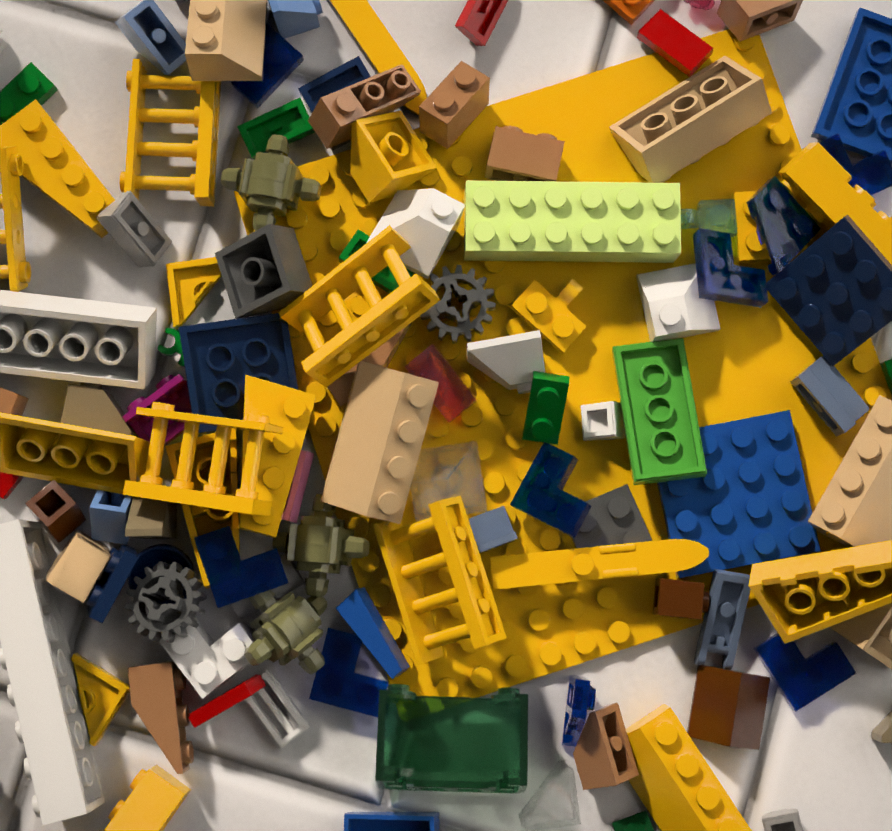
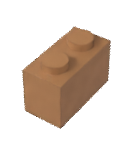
[419,61,490,149]
[485,126,565,181]

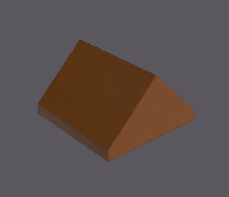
[687,665,771,750]

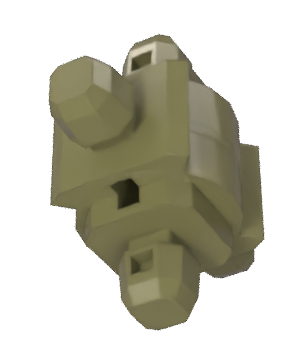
[221,134,321,231]
[272,494,370,597]
[244,584,328,675]

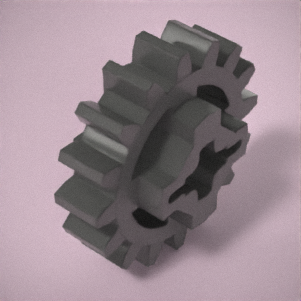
[420,265,496,344]
[125,561,207,643]

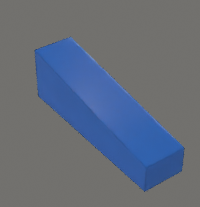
[336,587,410,679]
[344,812,440,831]

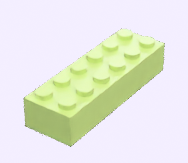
[464,180,681,263]

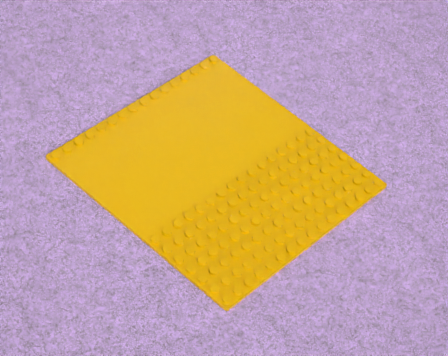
[234,29,892,721]

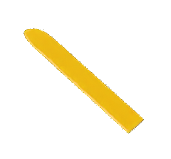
[329,0,427,115]
[490,539,709,590]

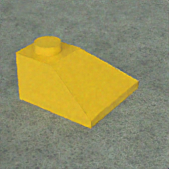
[351,110,437,203]

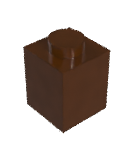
[25,480,86,544]
[652,578,709,620]

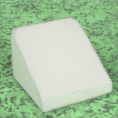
[581,401,626,441]

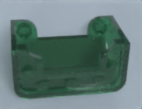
[375,684,528,794]

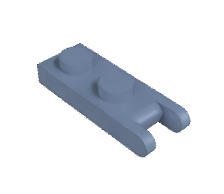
[694,569,750,670]

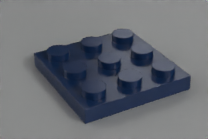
[763,215,892,366]
[179,313,298,434]

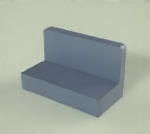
[790,356,869,436]
[469,506,518,553]

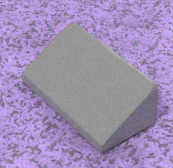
[96,191,172,267]

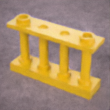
[120,59,221,207]
[0,146,31,292]
[279,225,440,387]
[123,402,284,516]
[373,495,507,666]

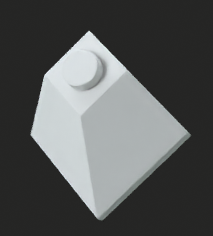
[366,188,465,279]
[636,261,720,342]
[466,330,545,394]

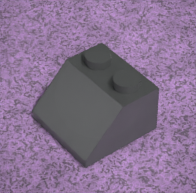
[215,224,312,319]

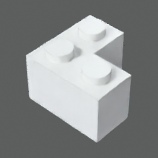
[159,617,254,699]

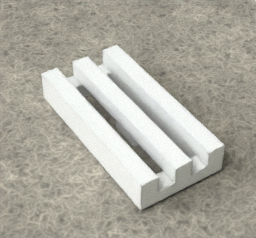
[244,668,310,749]

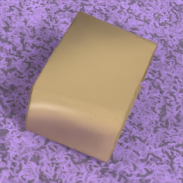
[46,529,110,603]

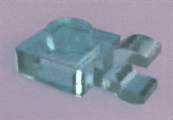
[681,199,737,238]

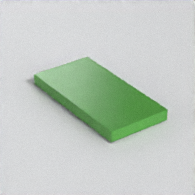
[612,338,707,485]

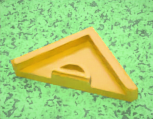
[166,257,222,329]
[71,653,130,747]

